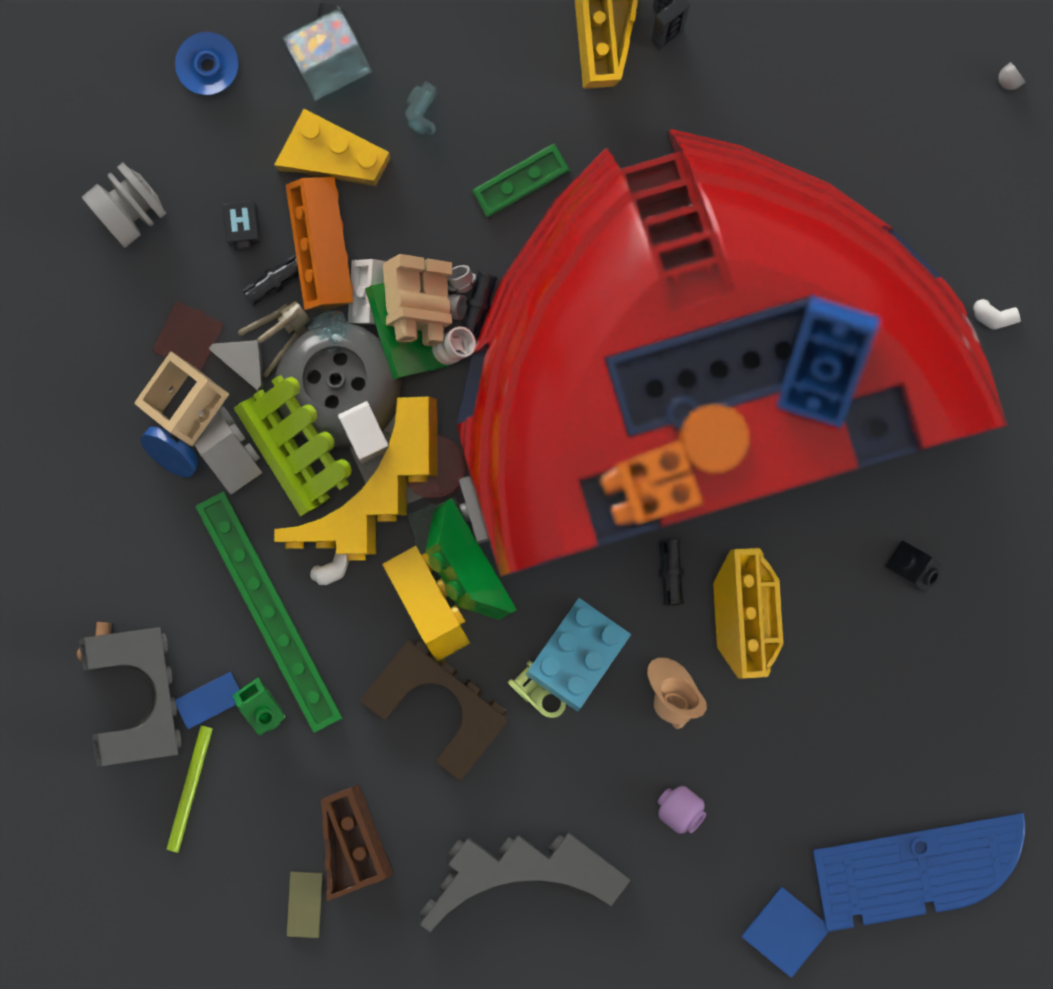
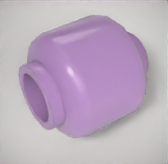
[658,786,706,834]

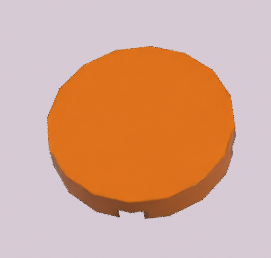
[680,404,749,473]

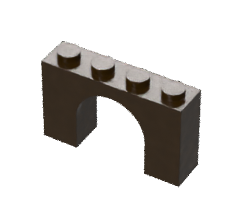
[360,640,509,781]

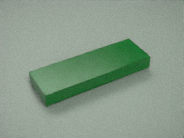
[472,143,570,219]

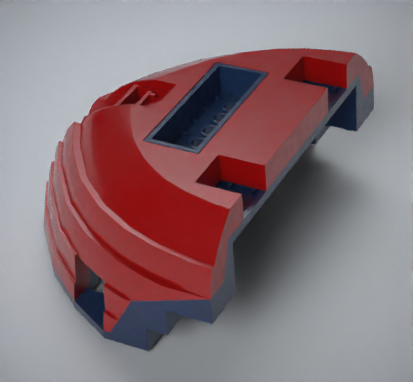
[456,129,1008,577]

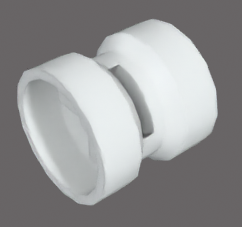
[432,326,476,365]

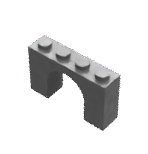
[78,627,181,767]

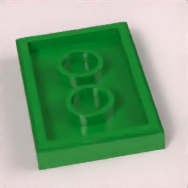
[365,283,449,380]

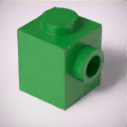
[232,677,286,736]

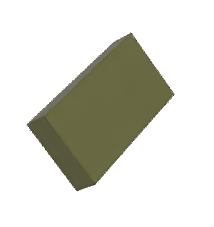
[287,871,323,938]

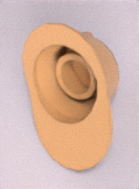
[647,658,707,729]

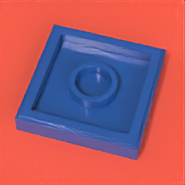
[741,886,828,978]

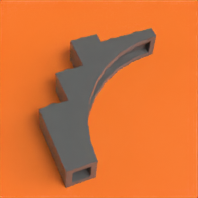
[420,832,630,932]

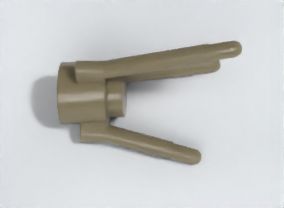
[238,301,311,379]

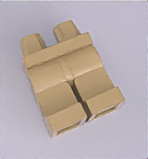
[383,254,452,347]

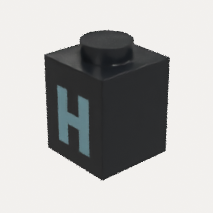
[222,200,260,250]

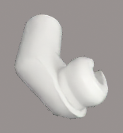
[973,299,1021,330]
[310,553,349,585]

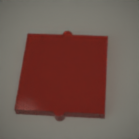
[152,301,224,372]

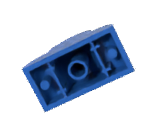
[776,296,880,428]

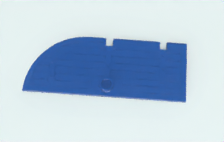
[812,813,1025,932]

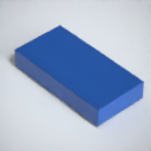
[175,672,240,729]

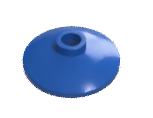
[175,32,239,95]

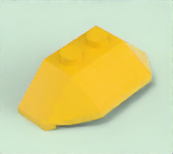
[713,548,783,679]

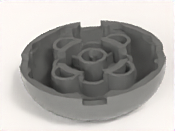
[276,322,402,449]

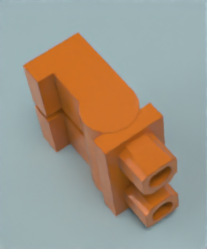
[601,441,702,525]

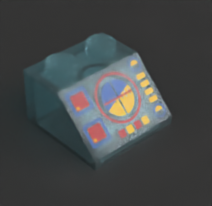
[283,9,372,101]

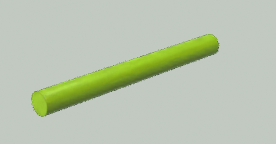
[167,725,213,852]

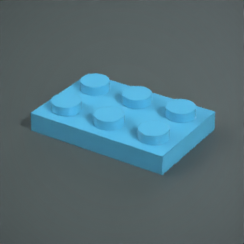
[525,598,631,712]

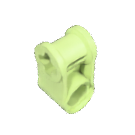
[507,660,566,718]

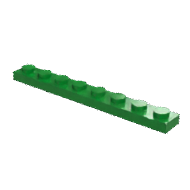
[195,491,343,733]

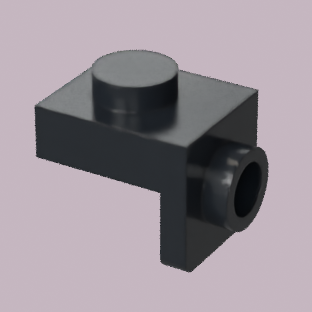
[885,540,942,593]

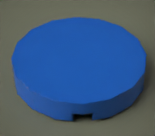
[140,427,199,477]

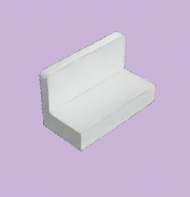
[348,259,386,325]

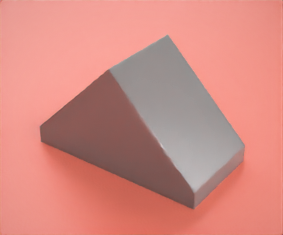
[209,340,264,391]

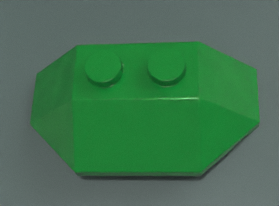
[425,498,517,620]

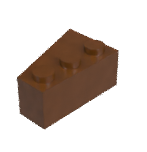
[321,784,393,901]

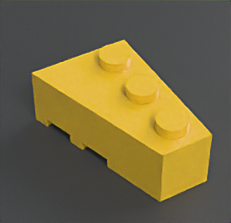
[575,0,638,89]
[274,109,390,186]
[382,546,470,662]

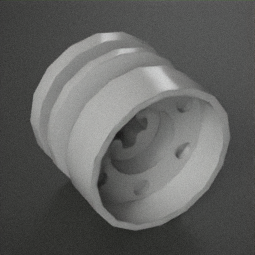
[82,162,167,248]

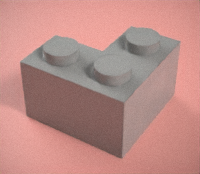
[194,406,262,494]

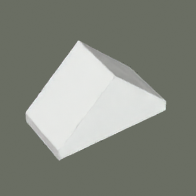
[338,401,389,464]

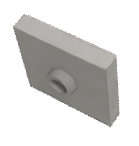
[459,476,489,544]

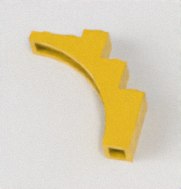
[274,397,438,561]

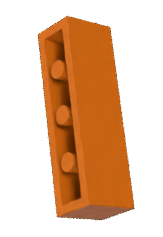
[286,177,354,310]

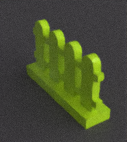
[234,375,351,517]

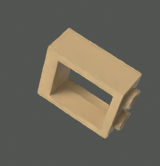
[134,351,229,447]

